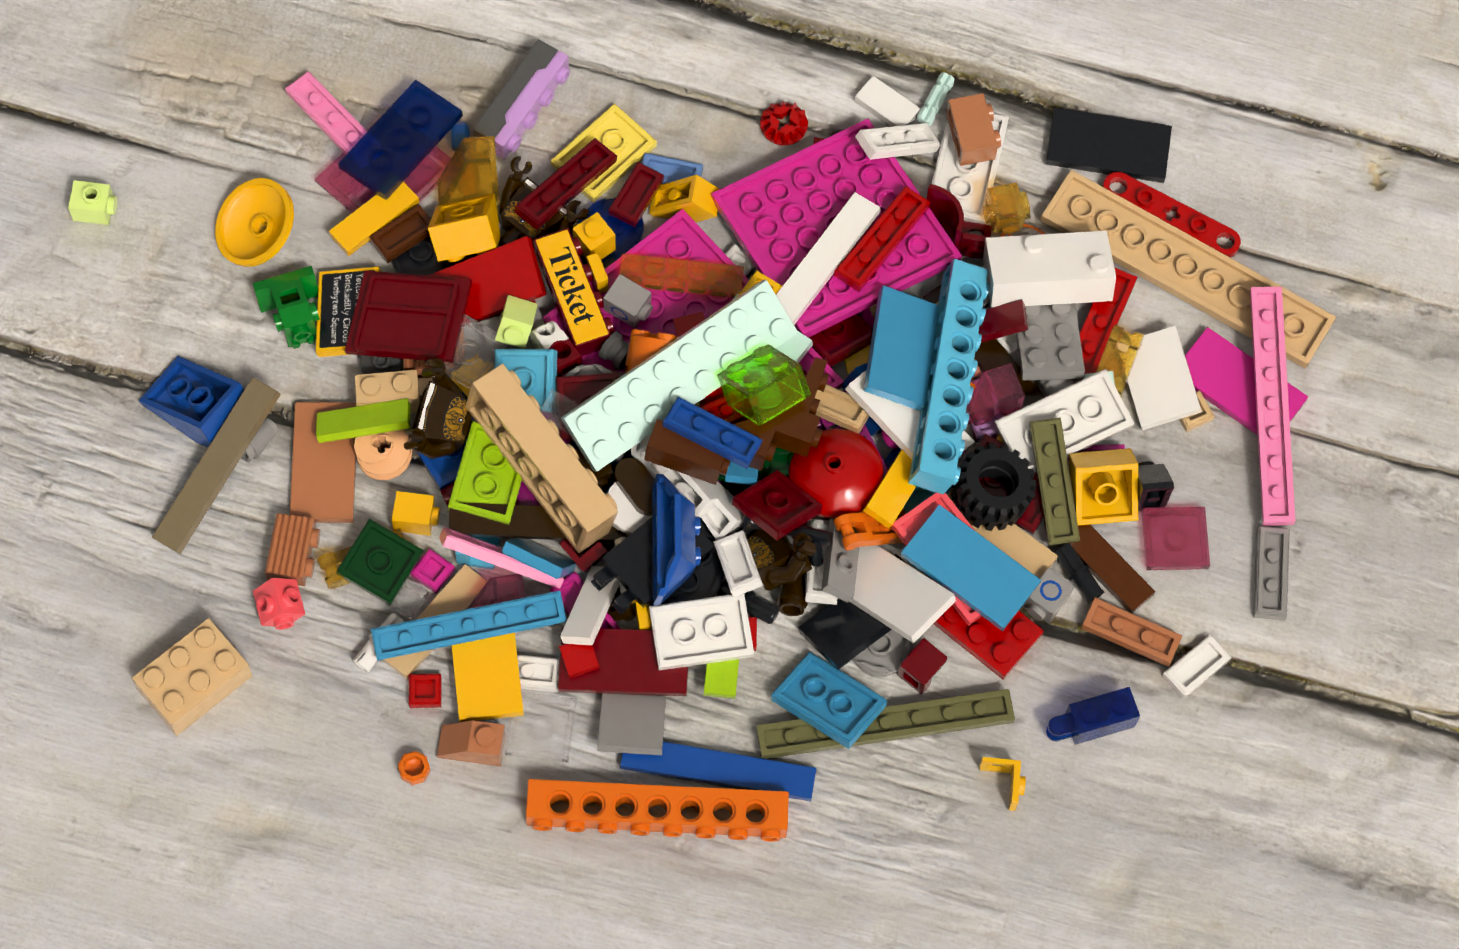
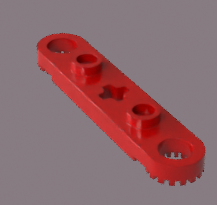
[1102,172,1241,258]

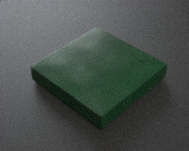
[336,519,424,606]

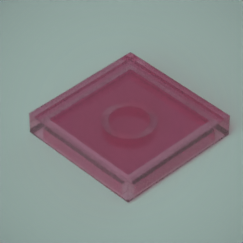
[1142,507,1210,570]

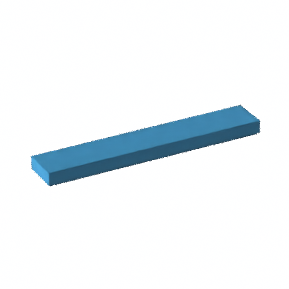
[371,591,567,661]

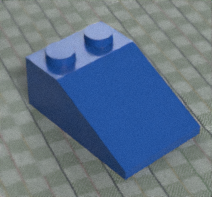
[139,356,244,448]

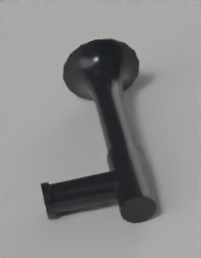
[743,516,833,567]

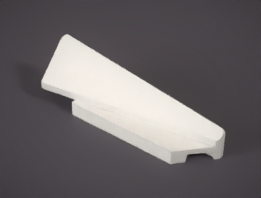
[631,435,745,540]

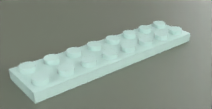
[561,280,798,472]

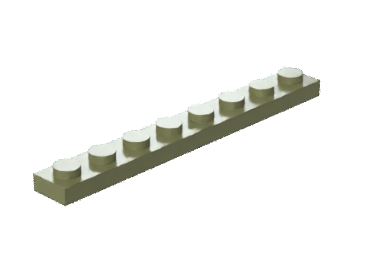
[756,689,1015,759]

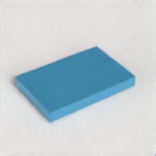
[771,652,887,749]

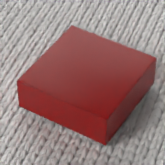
[559,644,600,678]
[409,674,442,708]

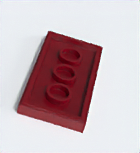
[558,627,689,696]

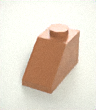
[437,720,506,767]

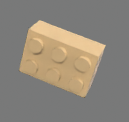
[132,618,253,736]

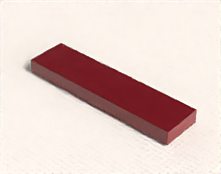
[514,138,618,230]

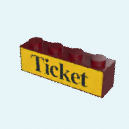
[534,228,614,356]

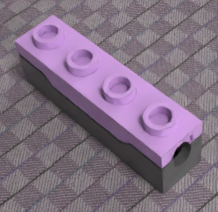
[473,39,571,160]

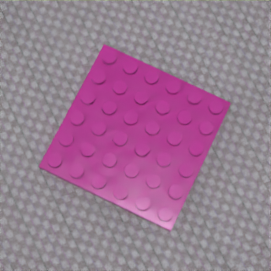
[711,118,962,338]

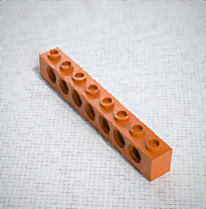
[526,779,789,842]

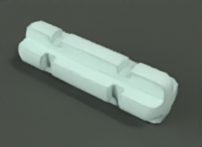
[917,72,954,126]

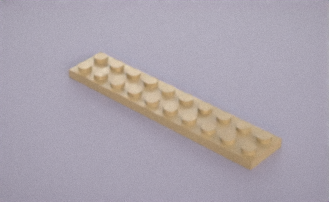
[1040,170,1336,369]

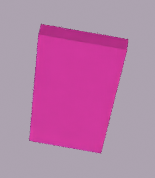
[1185,327,1308,435]

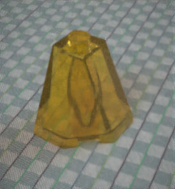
[437,136,500,205]

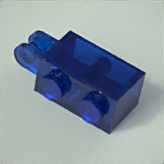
[1046,687,1140,745]

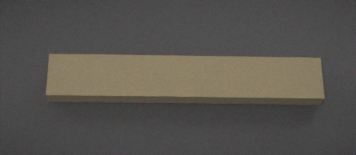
[152,377,281,554]

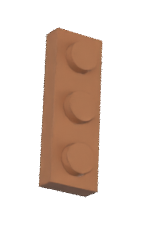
[1081,598,1182,667]

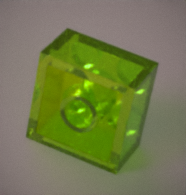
[717,344,811,426]

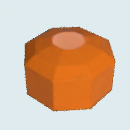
[398,751,431,785]

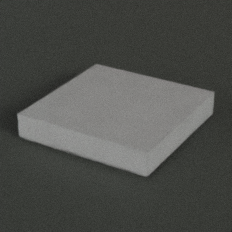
[597,694,666,755]

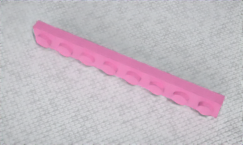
[1250,287,1295,526]

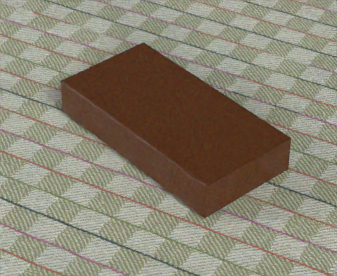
[369,204,431,264]

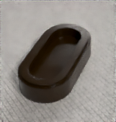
[614,458,654,516]

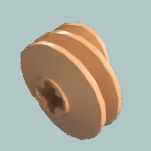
[354,429,412,480]

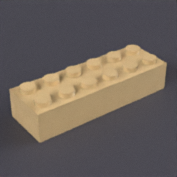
[465,364,618,553]

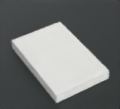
[1117,325,1202,430]
[649,593,754,671]

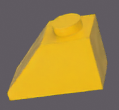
[649,175,720,223]

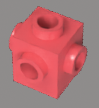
[253,578,305,630]

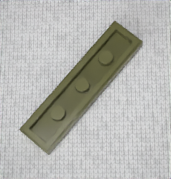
[1029,417,1080,546]

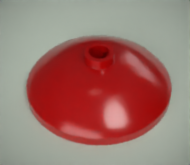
[789,429,883,519]

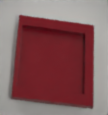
[345,271,472,363]

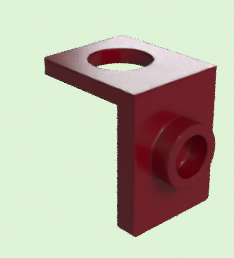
[959,221,992,259]

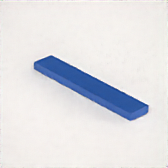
[620,742,817,802]

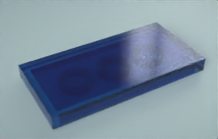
[338,80,463,200]

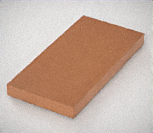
[290,402,357,523]

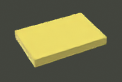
[551,103,657,203]

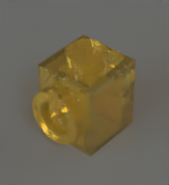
[983,182,1031,234]

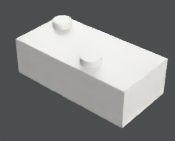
[983,231,1116,308]

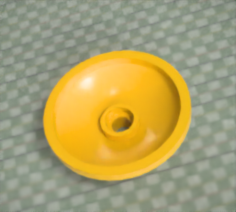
[215,178,294,267]

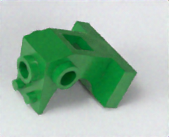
[252,266,320,349]

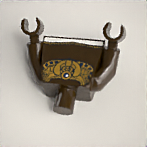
[499,156,589,247]
[404,359,476,459]
[747,529,816,590]

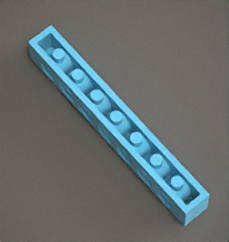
[908,259,990,494]

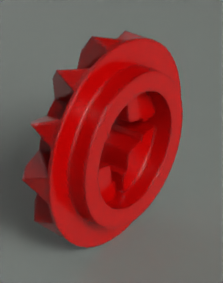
[760,100,808,146]

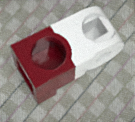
[530,321,582,384]

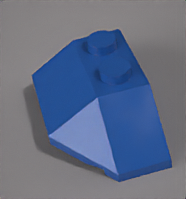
[652,474,701,606]

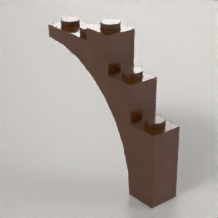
[644,357,830,485]

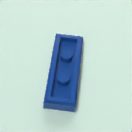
[662,397,763,469]

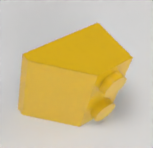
[428,193,501,262]
[1069,448,1138,525]

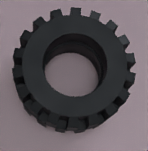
[951,444,1036,531]

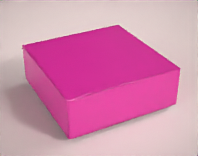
[411,549,455,593]

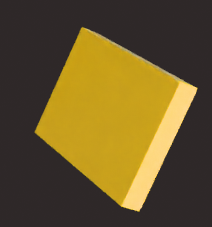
[451,633,524,722]

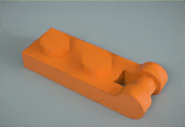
[833,509,906,551]

